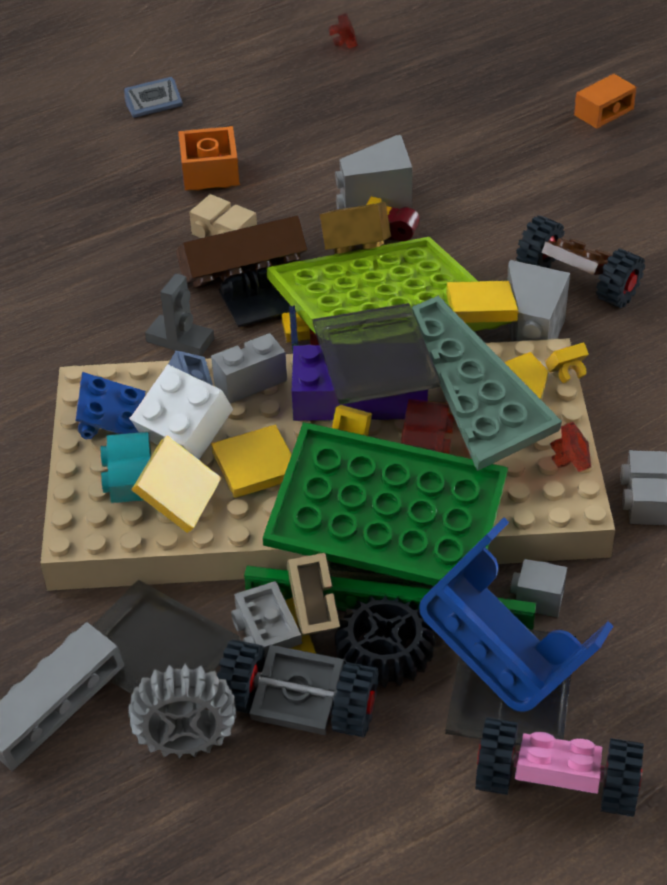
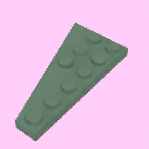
[410,296,562,471]

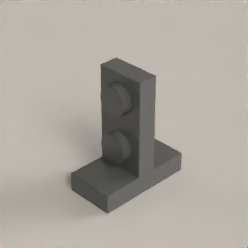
[145,273,215,356]

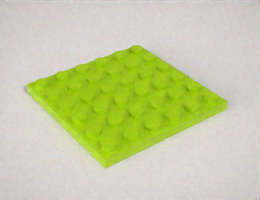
[267,237,512,345]

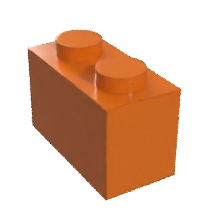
[574,74,637,129]

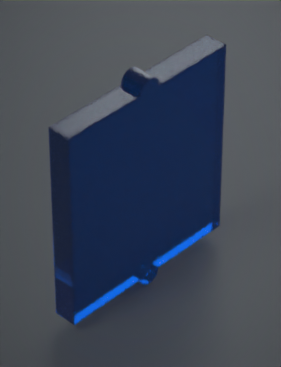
[289,306,298,354]

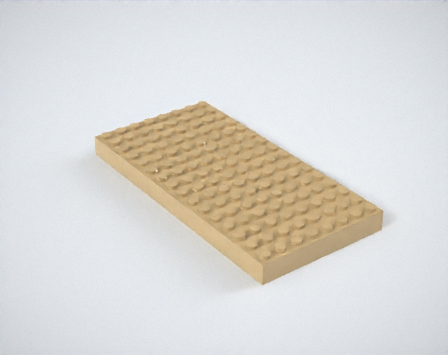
[41,338,615,591]

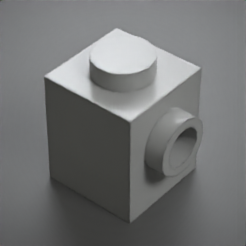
[510,559,567,617]

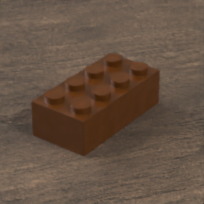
[176,215,307,288]

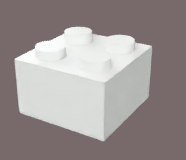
[130,364,233,460]

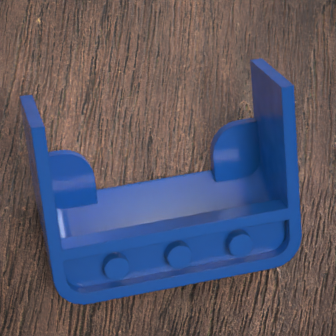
[419,517,614,712]

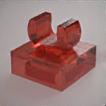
[328,12,358,49]
[550,422,591,472]

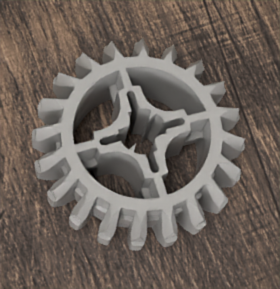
[128,663,236,759]

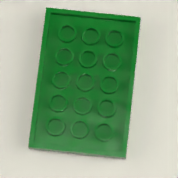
[262,422,508,586]

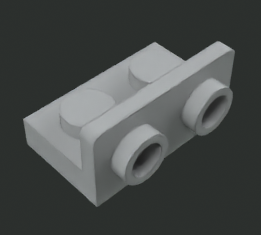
[231,581,302,668]

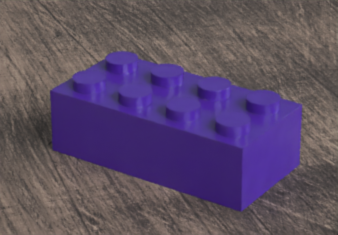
[291,344,428,421]

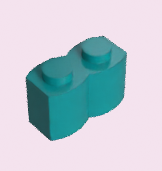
[100,432,151,503]

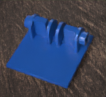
[75,372,146,439]

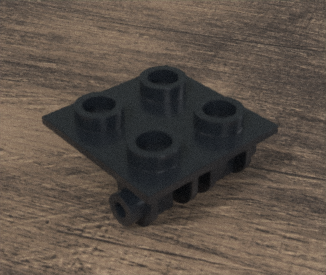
[218,266,291,327]

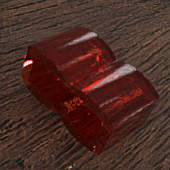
[401,399,455,454]

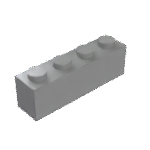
[0,622,125,771]

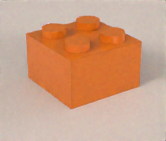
[178,126,240,191]

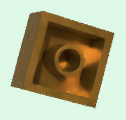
[320,202,391,254]

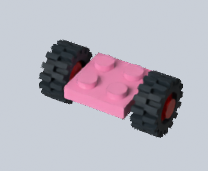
[475,717,644,817]

